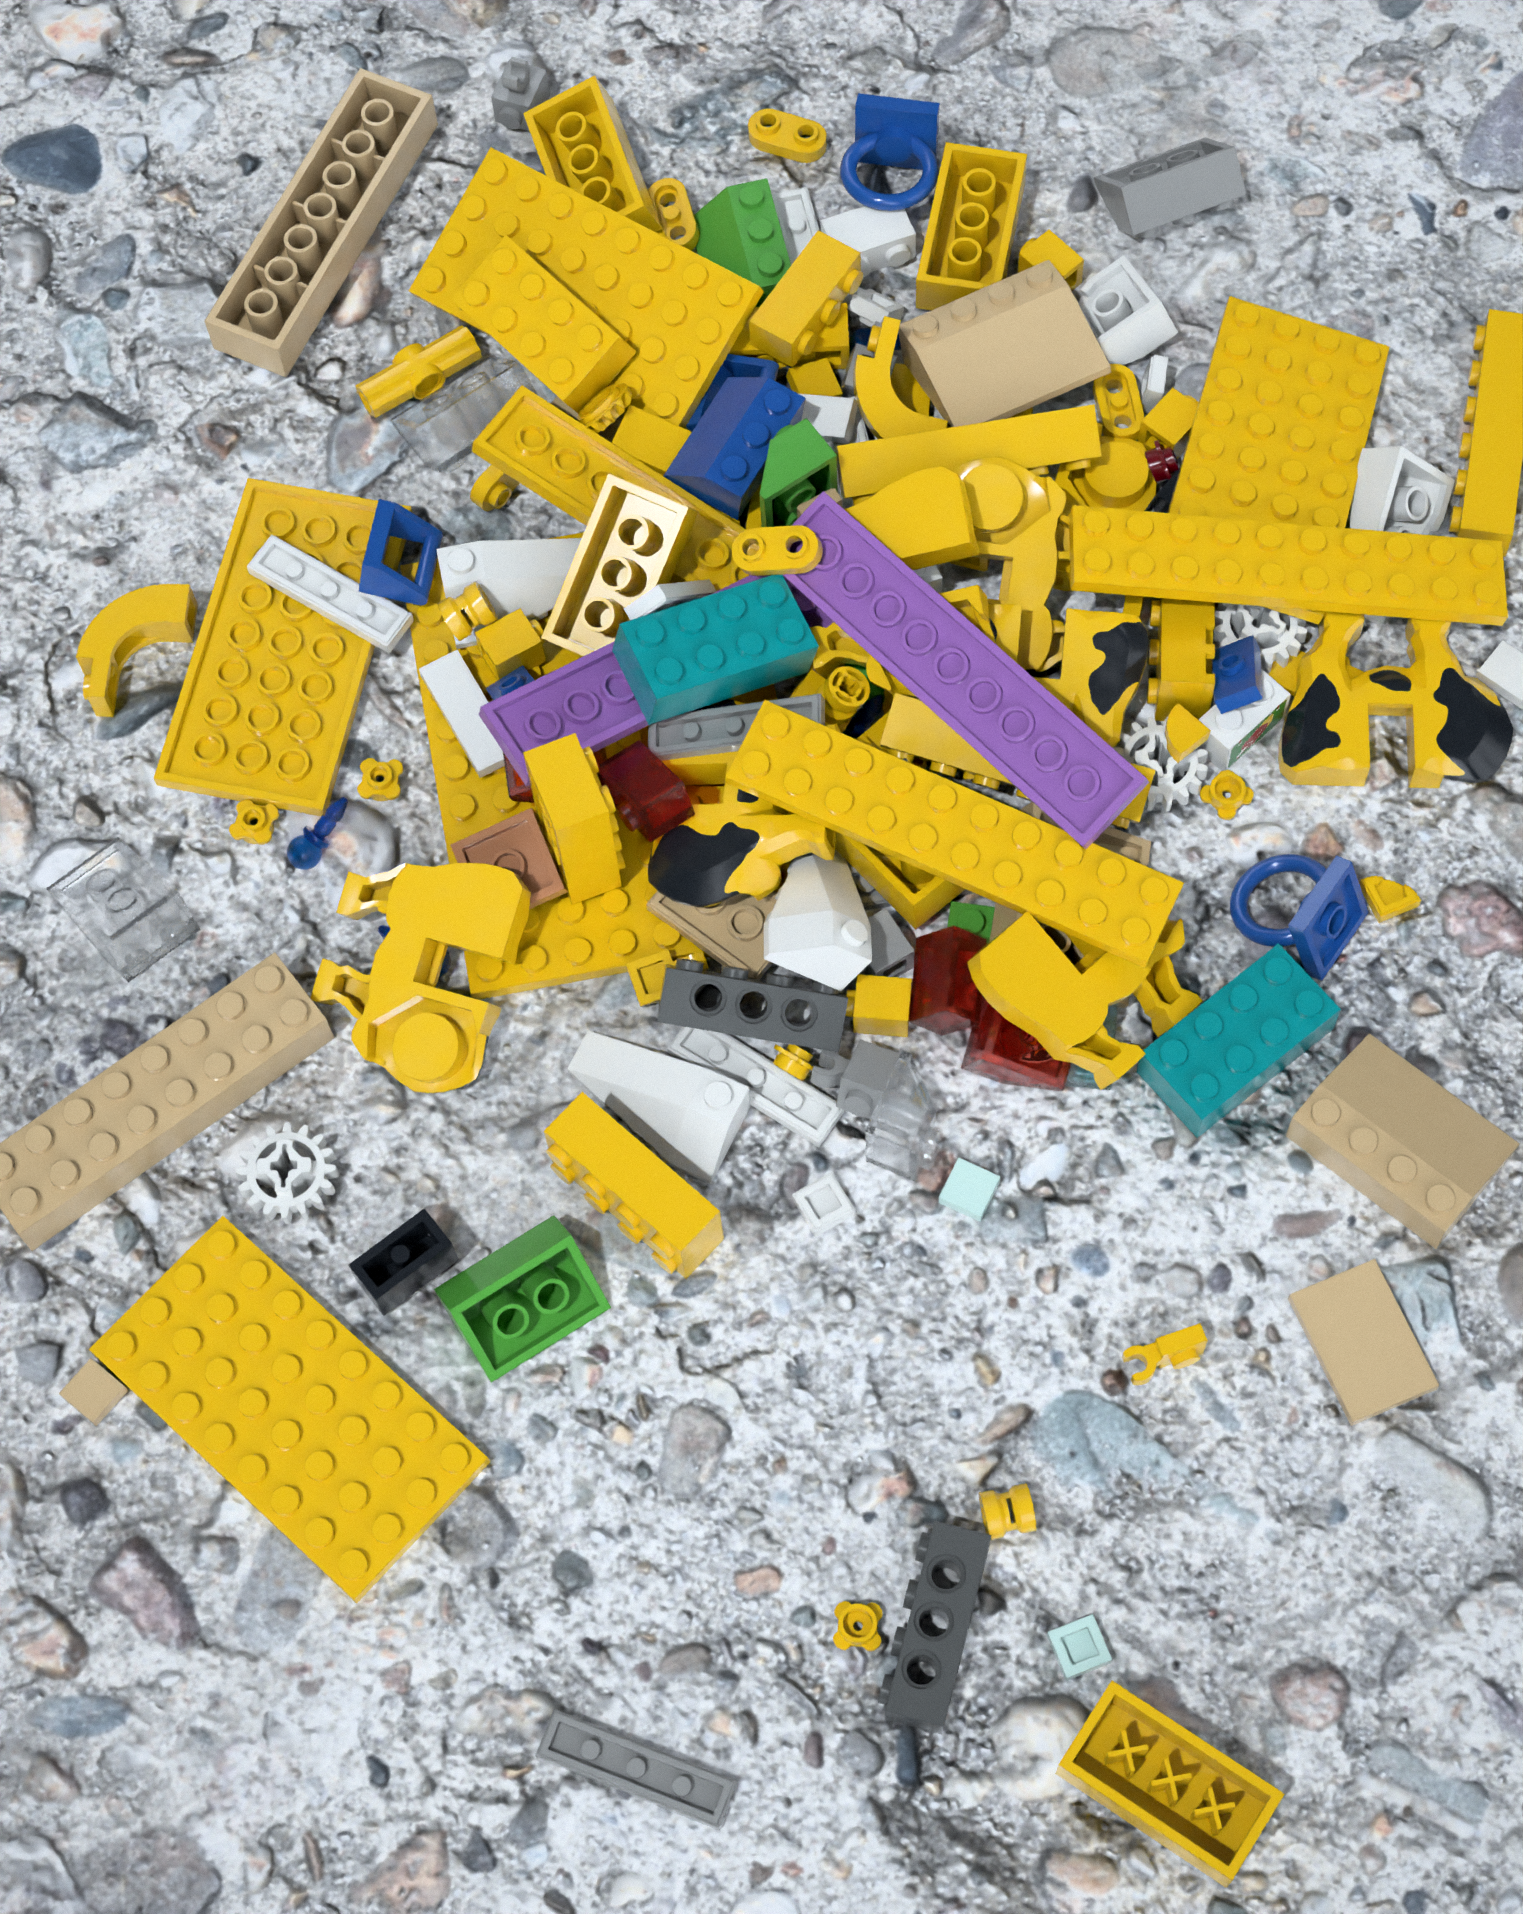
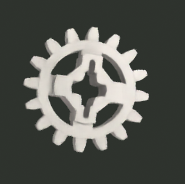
[1213,603,1307,673]
[1113,716,1208,811]
[236,1122,339,1224]

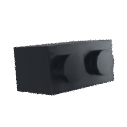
[348,1208,459,1316]

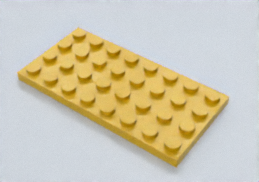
[408,147,764,429]
[1168,296,1390,625]
[153,478,413,817]
[89,1216,490,1604]

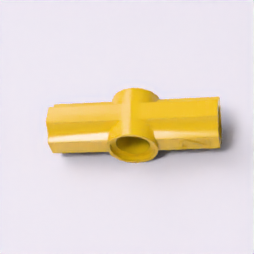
[355,325,482,418]

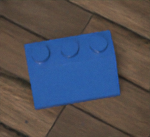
[664,377,806,520]

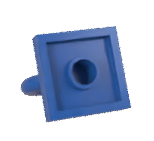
[840,93,940,211]
[1230,854,1369,981]

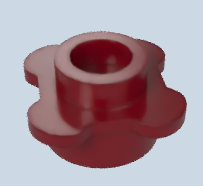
[1145,440,1180,484]

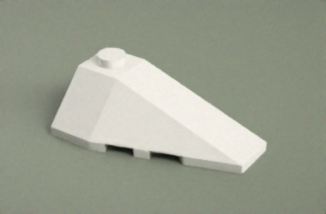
[1350,446,1455,624]
[436,538,582,649]

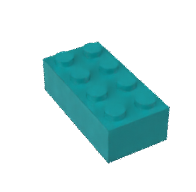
[612,575,819,725]
[1136,943,1341,1138]

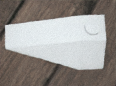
[1077,255,1178,365]
[764,849,872,991]
[567,1030,751,1184]

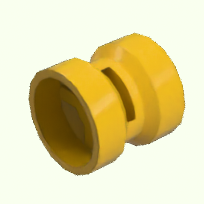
[438,581,498,641]
[814,666,870,725]
[978,1483,1037,1540]

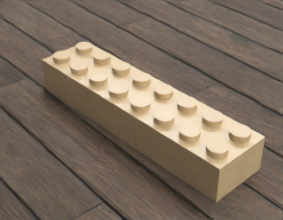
[204,68,438,377]
[0,952,334,1251]

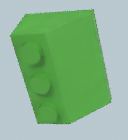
[694,178,791,307]
[759,418,838,527]
[434,1215,611,1383]

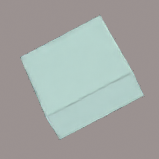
[938,1157,1001,1222]
[1047,1614,1112,1681]

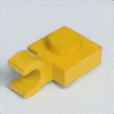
[625,949,709,1007]
[1122,1323,1208,1386]

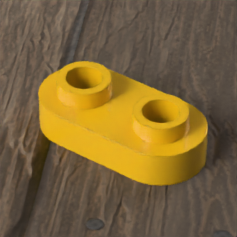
[748,109,827,163]
[648,178,700,251]
[1093,364,1144,441]
[470,465,520,512]
[732,525,823,576]

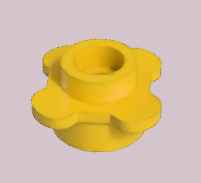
[357,758,404,801]
[1200,770,1254,820]
[229,799,279,845]
[772,1044,814,1081]
[833,1601,883,1652]

